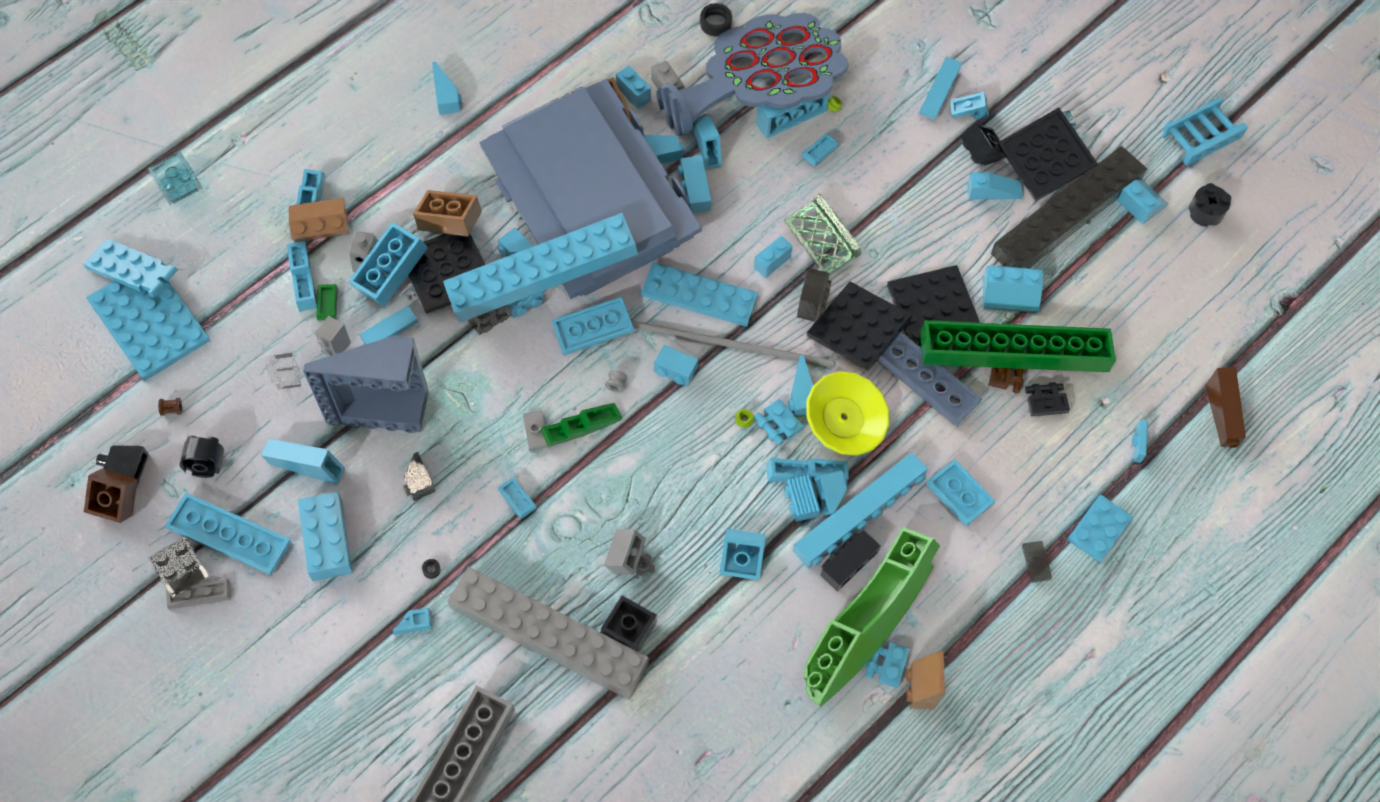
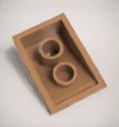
[906,651,945,709]

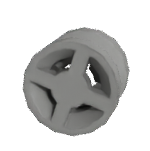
[605,370,627,392]

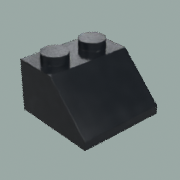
[960,122,1006,166]

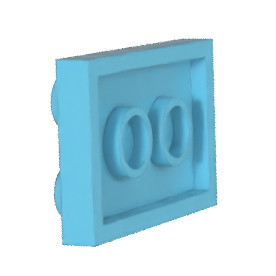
[926,459,995,527]
[1067,494,1133,563]

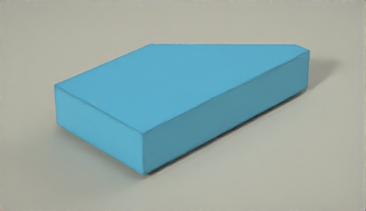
[393,608,432,635]

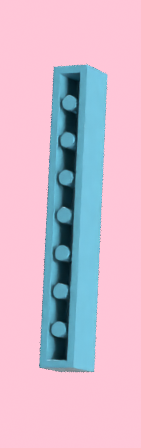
[793,452,928,569]

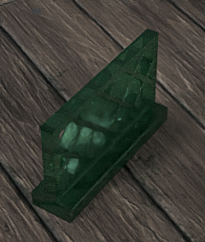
[784,193,861,275]

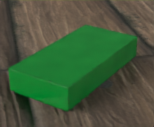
[316,284,338,321]

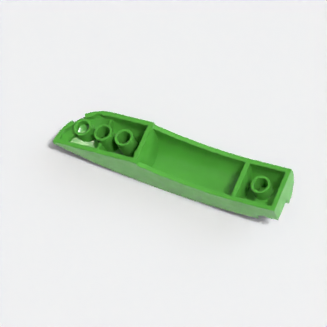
[804,527,940,706]

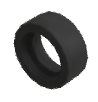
[700,3,732,37]

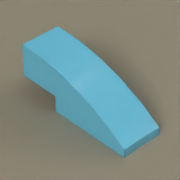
[296,169,326,205]

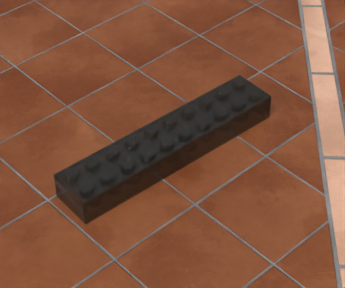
[991,145,1147,269]

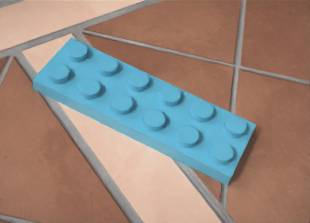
[641,262,758,327]
[165,493,291,576]

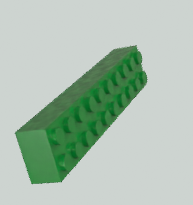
[920,320,1116,372]

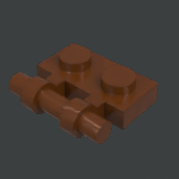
[988,368,1026,393]

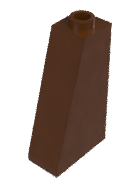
[1205,367,1246,448]

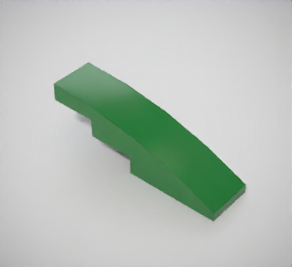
[541,403,622,447]

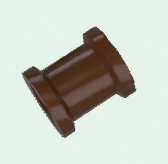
[158,398,182,416]

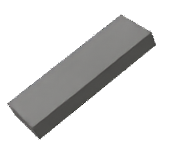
[166,578,230,610]

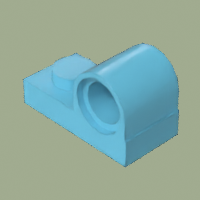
[950,92,989,120]

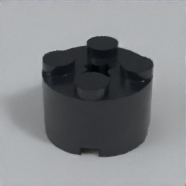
[1188,183,1232,227]
[179,436,224,478]

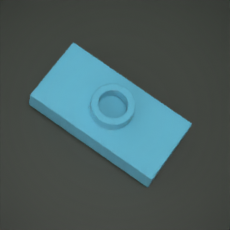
[802,133,839,167]
[1132,419,1148,463]
[497,477,537,520]

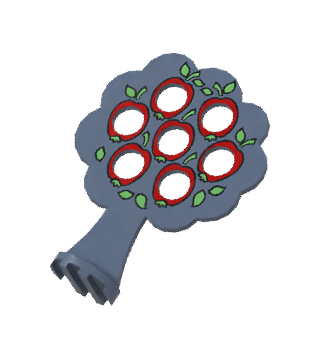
[656,13,848,137]

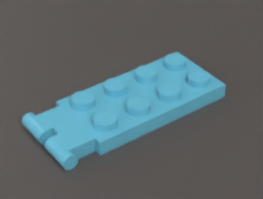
[83,238,178,297]

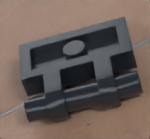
[1025,382,1070,417]

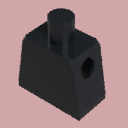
[96,445,149,488]

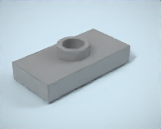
[523,410,548,451]

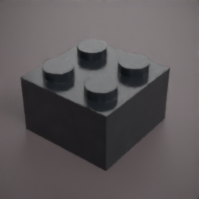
[600,595,657,652]

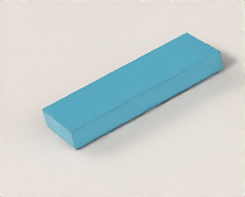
[359,305,418,345]

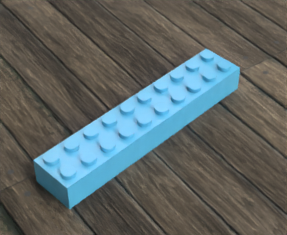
[443,213,638,323]

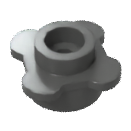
[636,554,655,576]

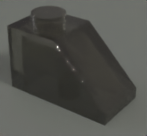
[403,452,436,501]

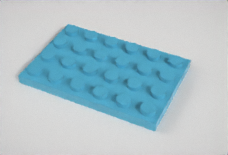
[86,281,211,381]

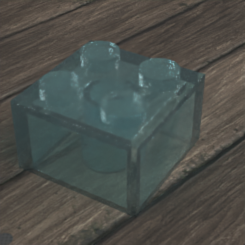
[148,151,202,205]

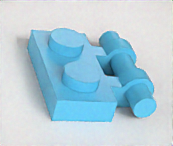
[754,399,803,446]
[865,642,910,688]

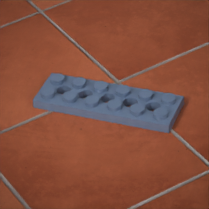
[877,332,982,426]

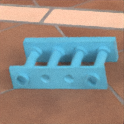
[1161,97,1248,166]

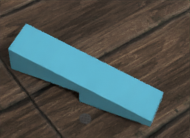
[919,56,962,120]
[287,241,317,312]
[767,458,849,482]

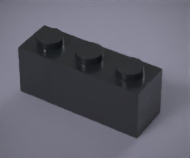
[820,530,881,592]

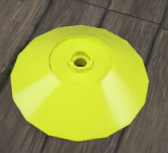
[806,371,889,456]

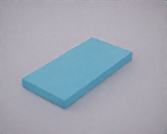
[551,297,635,356]

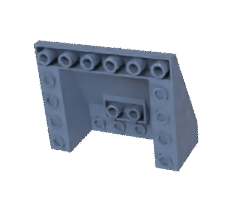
[303,336,429,433]

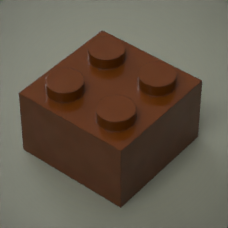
[84,469,138,523]

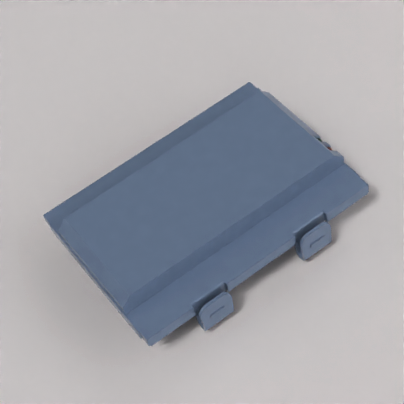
[479,79,702,300]

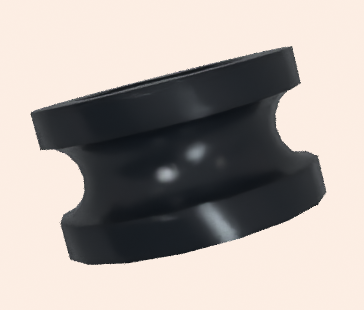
[422,559,441,579]

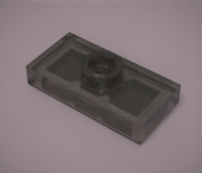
[1022,541,1052,583]

